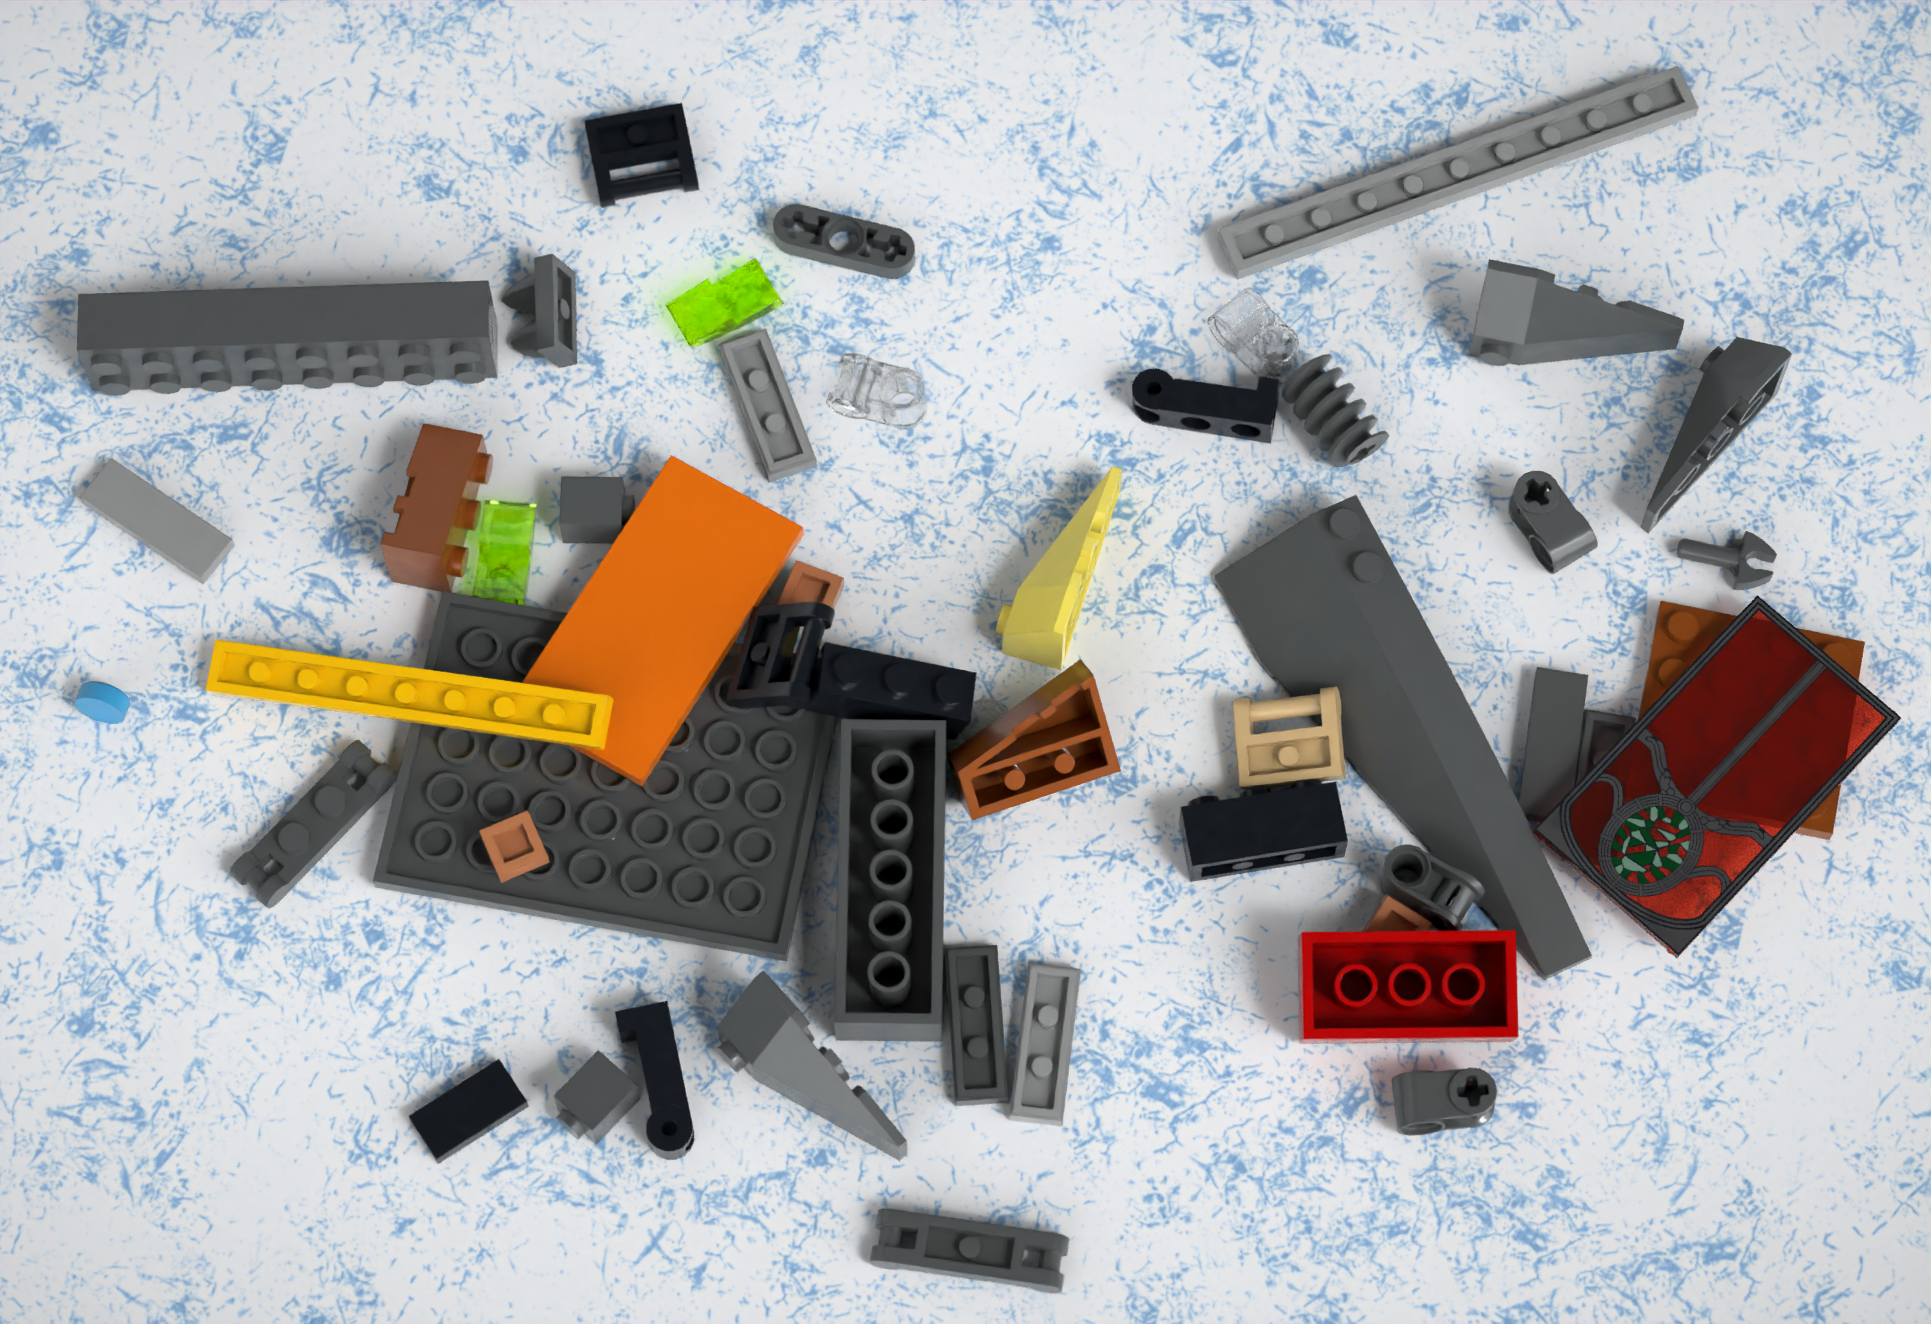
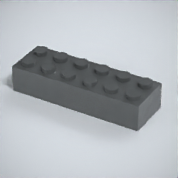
[834,719,947,1042]

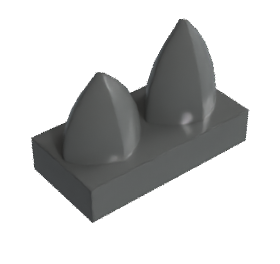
[501,254,577,368]

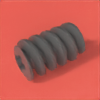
[1282,354,1390,467]

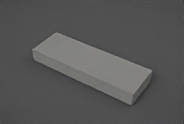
[718,328,817,482]
[79,458,234,584]
[1009,963,1081,1126]

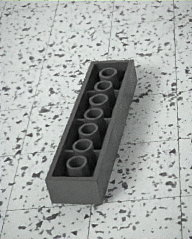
[77,280,498,396]

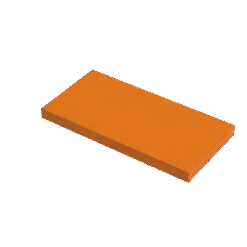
[522,455,804,786]

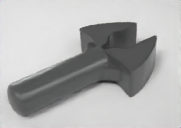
[1677,531,1777,590]

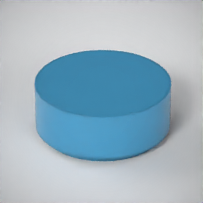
[74,681,130,724]

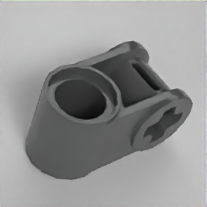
[1509,471,1598,574]
[1380,844,1485,931]
[1392,1068,1497,1136]

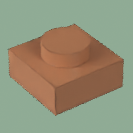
[777,560,844,609]
[479,810,550,883]
[1362,893,1433,932]

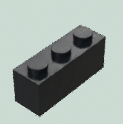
[804,642,977,740]
[1179,779,1348,882]

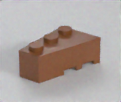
[380,423,493,592]
[947,659,1121,820]

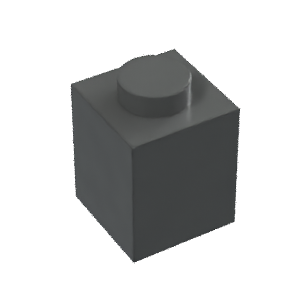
[559,476,635,544]
[554,1050,640,1145]

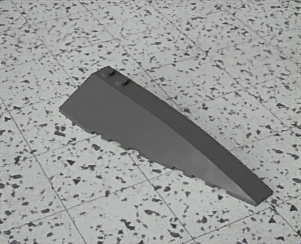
[1215,495,1592,980]

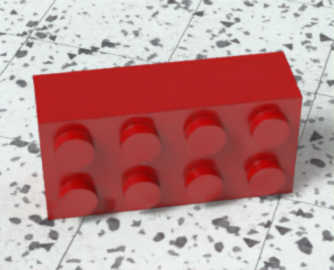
[1298,930,1519,1044]

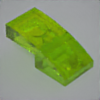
[666,258,784,348]
[472,500,537,605]

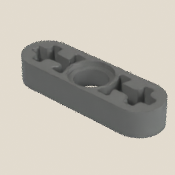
[773,204,915,279]

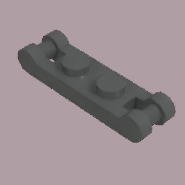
[229,740,398,909]
[870,1209,1070,1293]

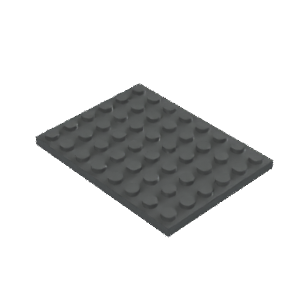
[373,591,838,961]

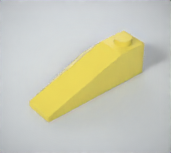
[996,466,1122,670]

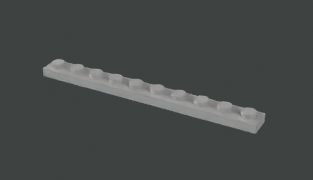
[1218,66,1698,280]

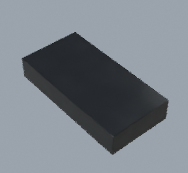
[408,1059,529,1164]

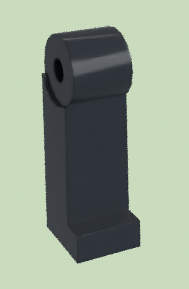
[1132,368,1279,444]
[615,1001,694,1160]

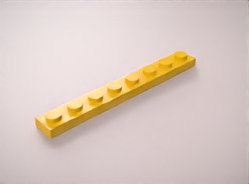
[205,640,614,750]

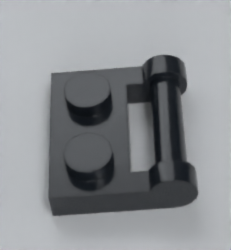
[584,103,699,208]
[726,602,835,709]

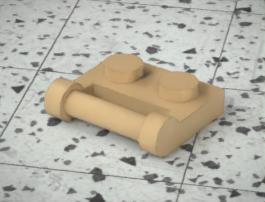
[1233,686,1346,791]

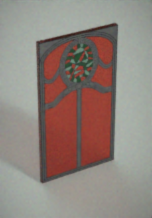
[1533,595,1901,958]

